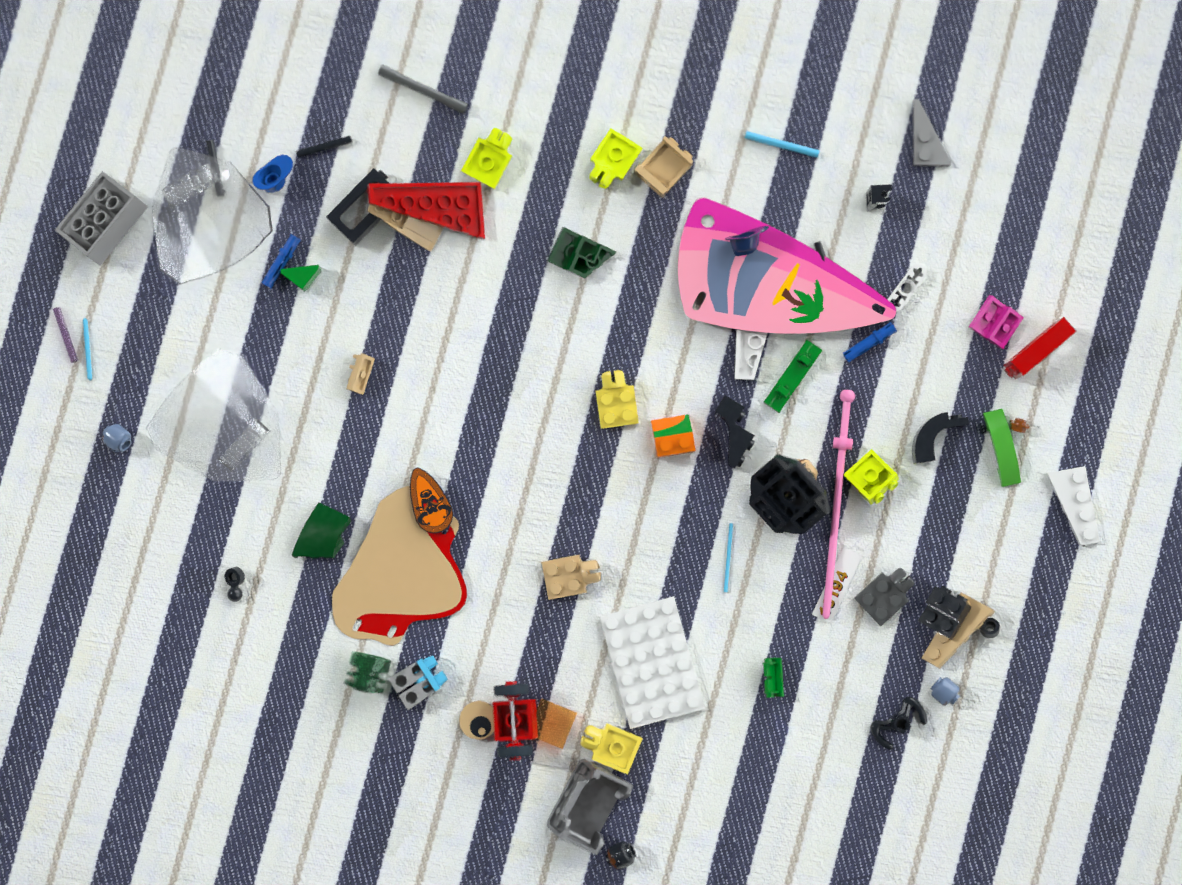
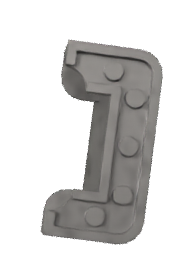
[547,759,633,855]

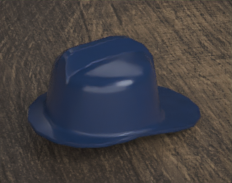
[725,226,769,256]

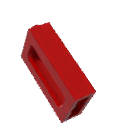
[1003,317,1077,380]

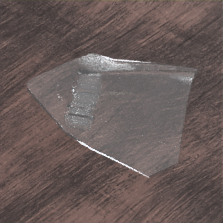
[152,147,273,285]
[146,348,281,481]

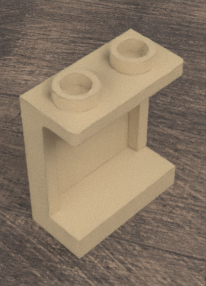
[634,136,693,198]

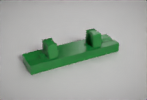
[763,340,822,413]

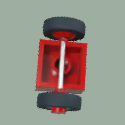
[493,681,538,760]

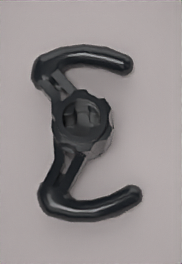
[870,696,927,750]

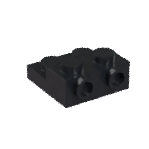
[918,586,972,640]

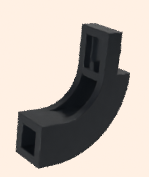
[912,412,969,464]

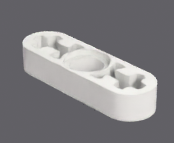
[887,264,927,313]

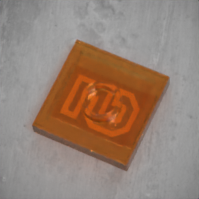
[536,698,577,749]

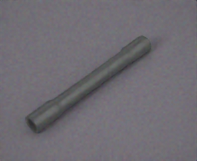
[378,64,468,114]

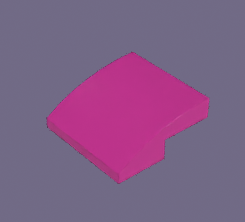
[968,295,1024,349]

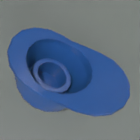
[252,154,293,193]

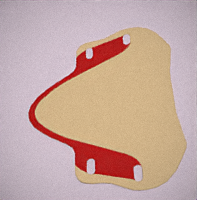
[332,486,467,646]

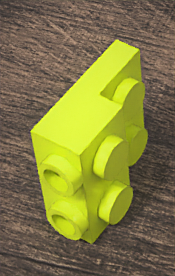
[843,449,899,505]

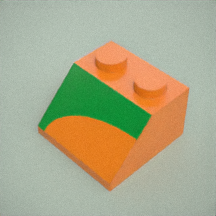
[651,414,696,458]

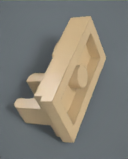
[346,353,375,395]

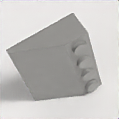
[55,171,148,266]

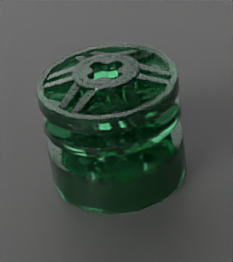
[344,651,391,693]

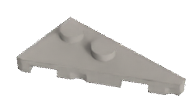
[913,99,951,166]

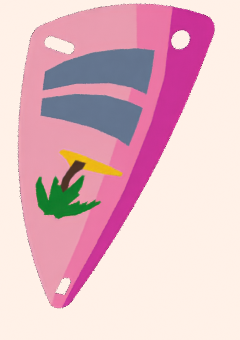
[678,198,896,334]

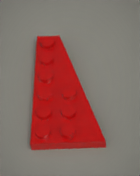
[367,182,485,240]

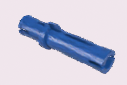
[261,234,301,289]
[842,322,897,363]

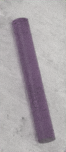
[53,307,78,363]

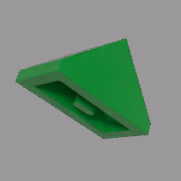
[280,265,321,292]

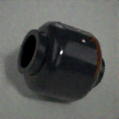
[606,841,636,870]

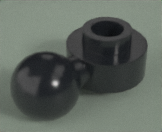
[224,566,245,602]
[976,618,1000,638]

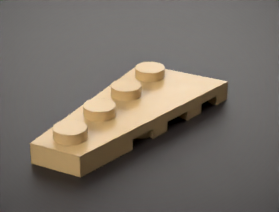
[922,592,995,669]

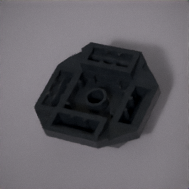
[749,454,830,534]

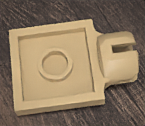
[541,555,601,600]

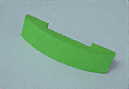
[983,409,1021,487]

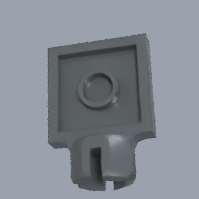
[854,568,914,626]

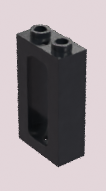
[326,168,389,246]

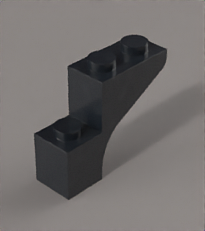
[714,395,755,469]

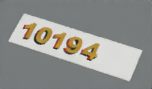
[812,547,862,623]

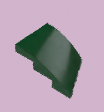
[547,227,616,278]
[292,502,351,558]

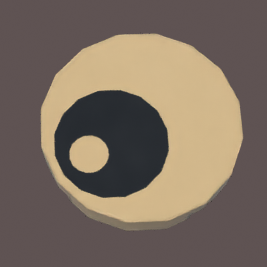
[459,700,494,740]

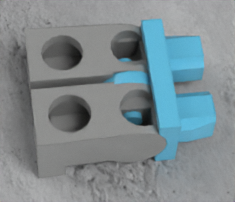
[388,656,448,710]

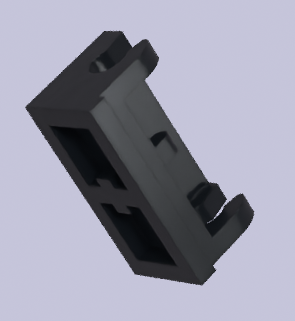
[866,184,892,211]

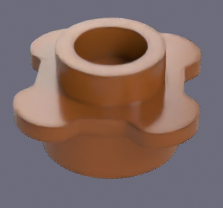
[1010,418,1030,433]

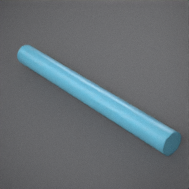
[745,131,820,158]

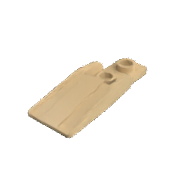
[367,205,443,251]

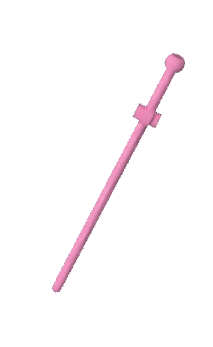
[823,390,855,619]

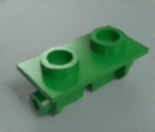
[762,658,784,698]

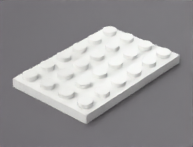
[600,596,705,729]

